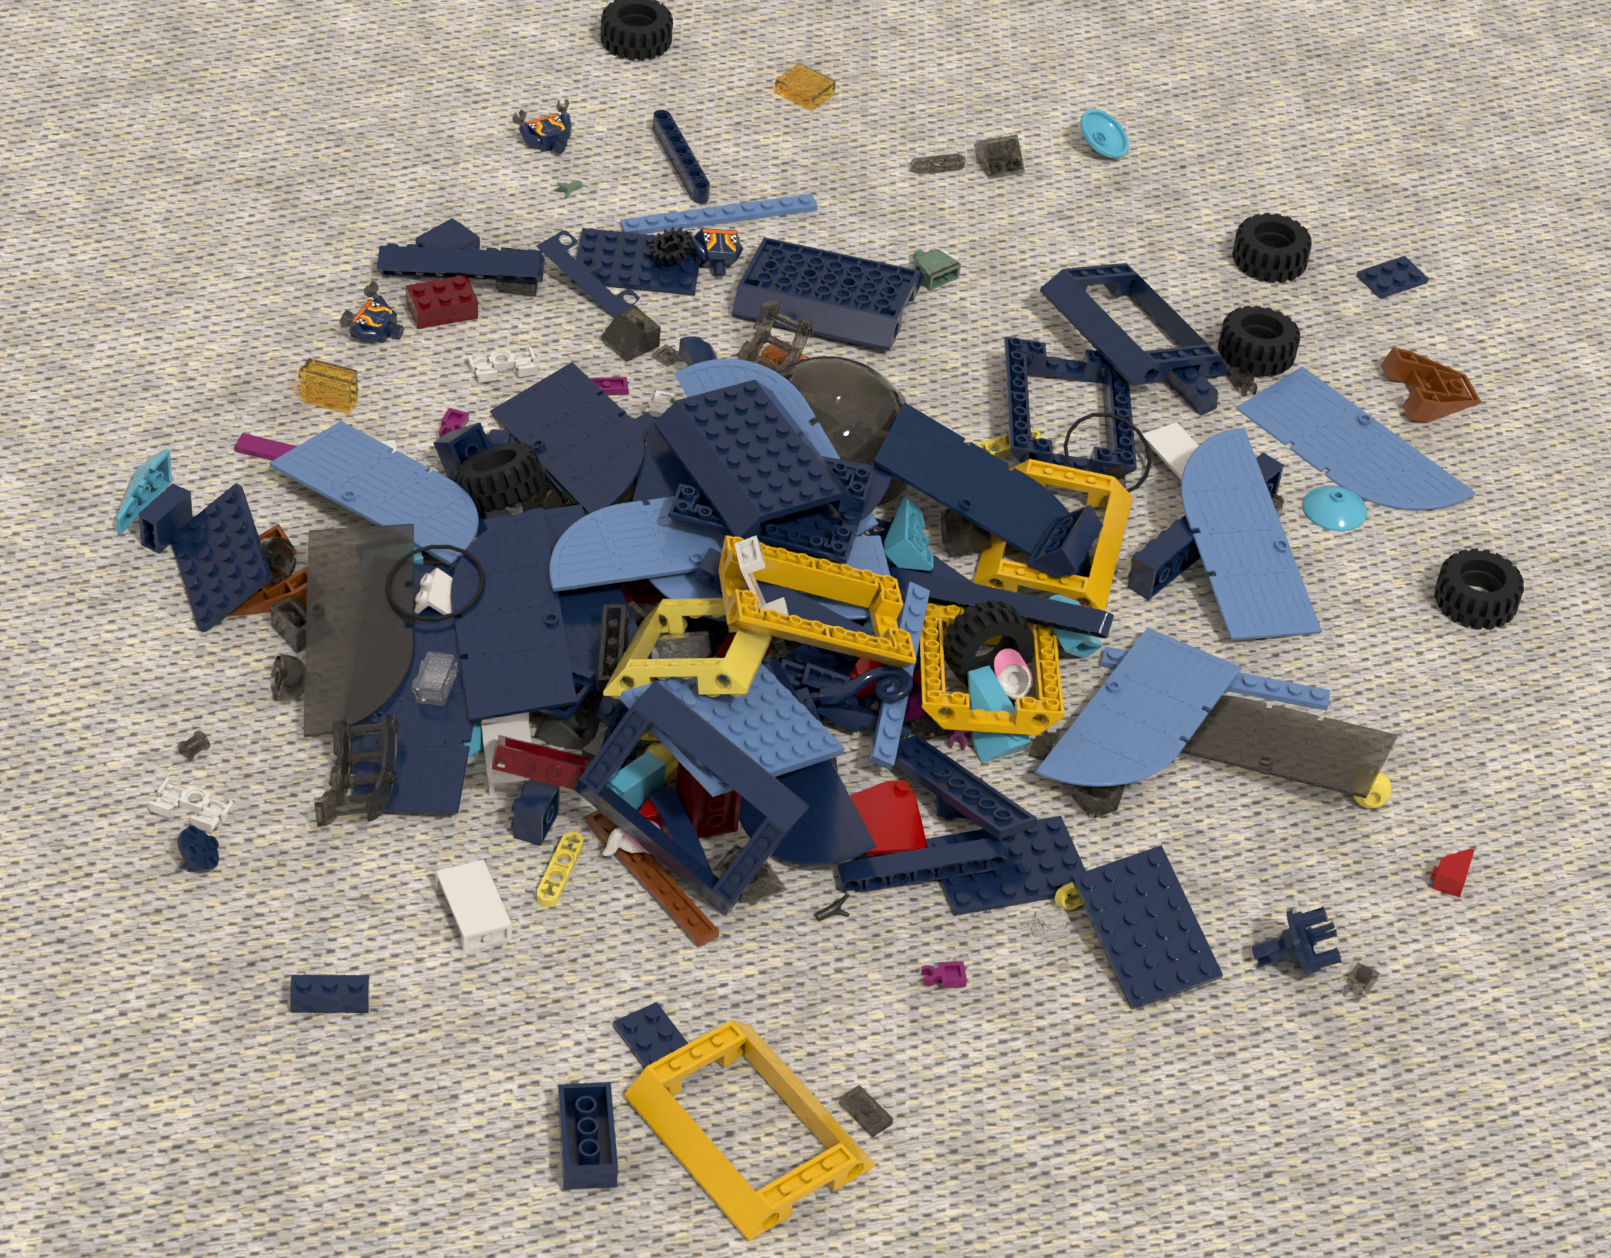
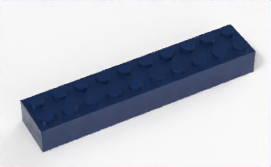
[1127,453,1284,601]

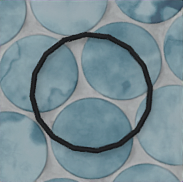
[1063,413,1152,492]
[385,545,485,621]

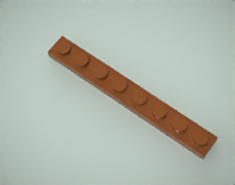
[586,810,719,948]

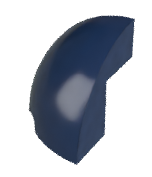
[679,336,718,366]

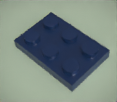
[1356,256,1429,299]
[613,1002,688,1069]

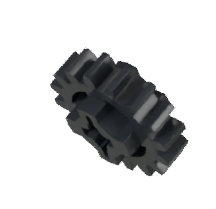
[649,227,694,266]

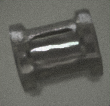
[178,730,210,761]

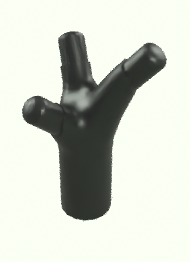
[814,893,850,922]

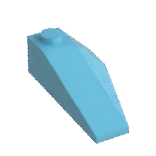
[116,449,172,534]
[884,494,934,571]
[967,666,1031,763]

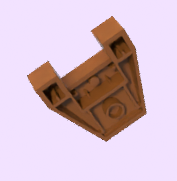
[1380,347,1481,423]
[228,523,326,617]

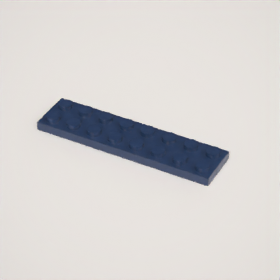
[894,735,1038,840]

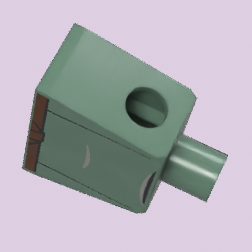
[913,249,961,291]

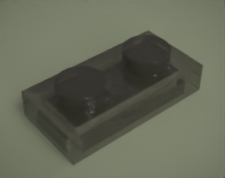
[839,1085,893,1137]

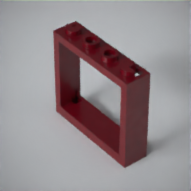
[491,734,592,790]

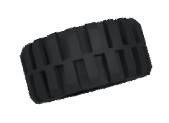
[600,0,673,61]
[1232,213,1312,283]
[1218,306,1301,377]
[455,442,545,512]
[1434,549,1524,630]
[943,601,1035,687]

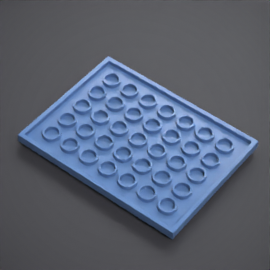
[619,664,845,797]

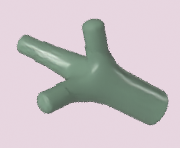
[555,180,583,198]

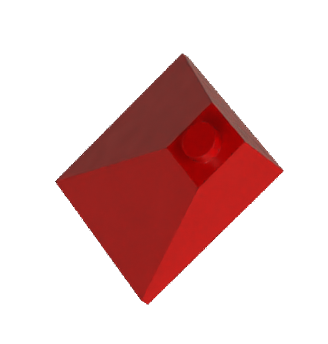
[850,780,927,855]

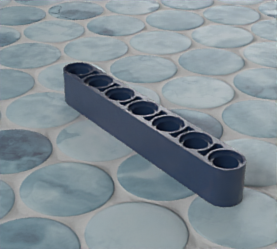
[653,110,710,204]
[837,837,1007,893]

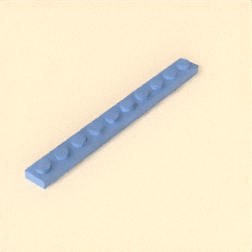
[620,194,818,234]
[869,582,930,770]
[1101,646,1330,711]

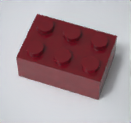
[406,275,478,329]

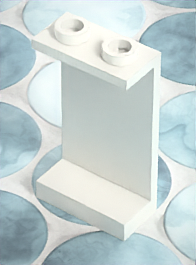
[1139,422,1199,493]
[735,536,789,615]
[414,568,462,619]
[481,712,531,795]
[436,859,512,951]

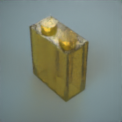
[775,63,836,112]
[298,358,358,415]

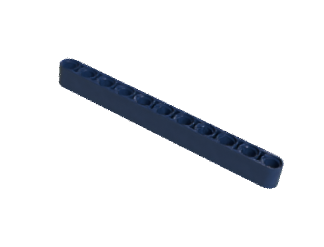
[888,567,1114,639]

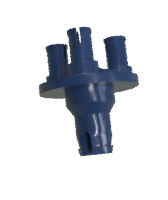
[1252,906,1342,977]

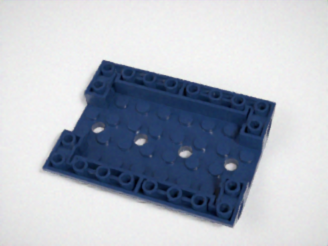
[731,237,925,351]
[668,458,874,564]

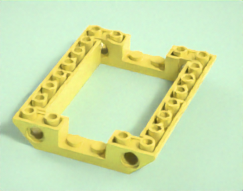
[603,598,773,699]

